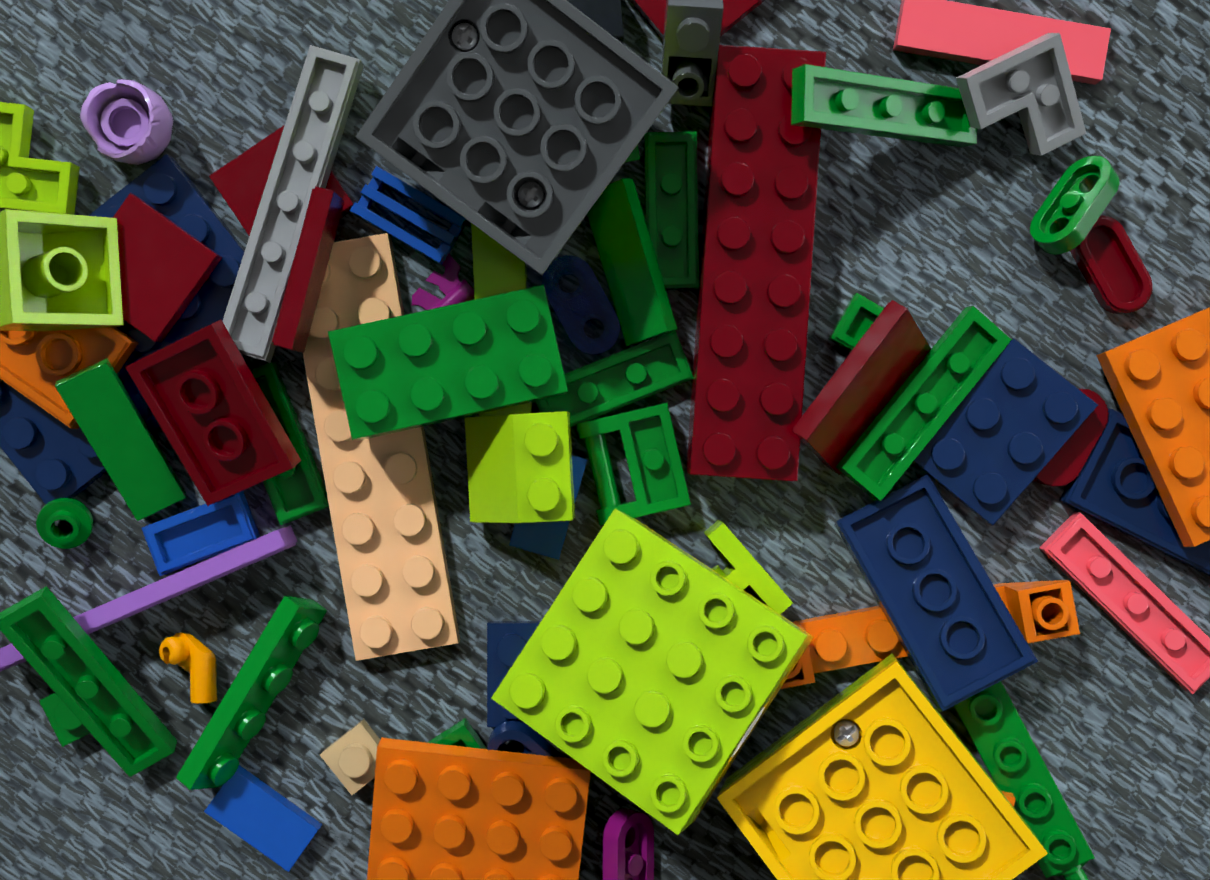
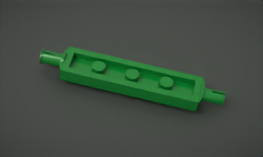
[954,681,1095,880]

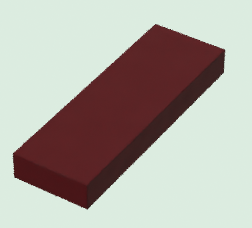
[272,186,344,353]

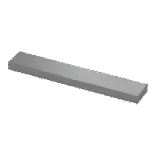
[223,45,364,363]

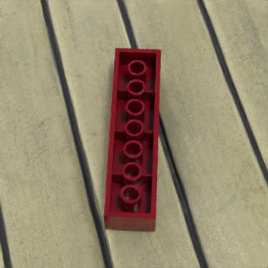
[686,45,826,482]

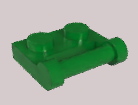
[576,403,691,525]

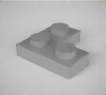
[956,33,1087,156]

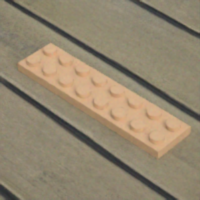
[303,233,460,661]

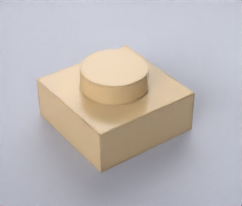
[320,719,380,795]

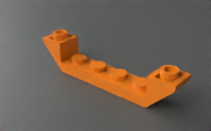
[781,580,1080,689]

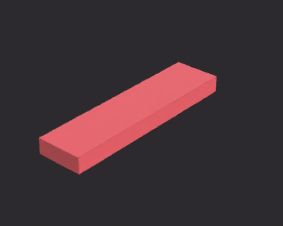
[893,0,1111,85]
[1039,512,1210,694]

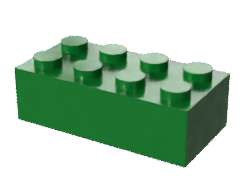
[328,285,568,440]

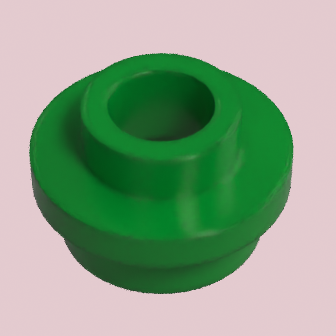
[36,498,93,549]

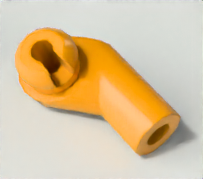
[159,632,217,704]

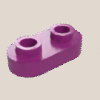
[603,808,654,880]

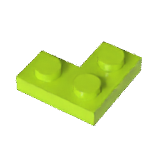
[0,102,80,215]

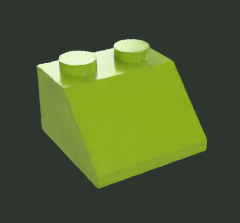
[0,209,123,331]
[465,411,575,523]

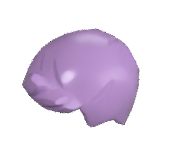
[80,79,173,165]

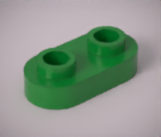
[1030,156,1119,255]

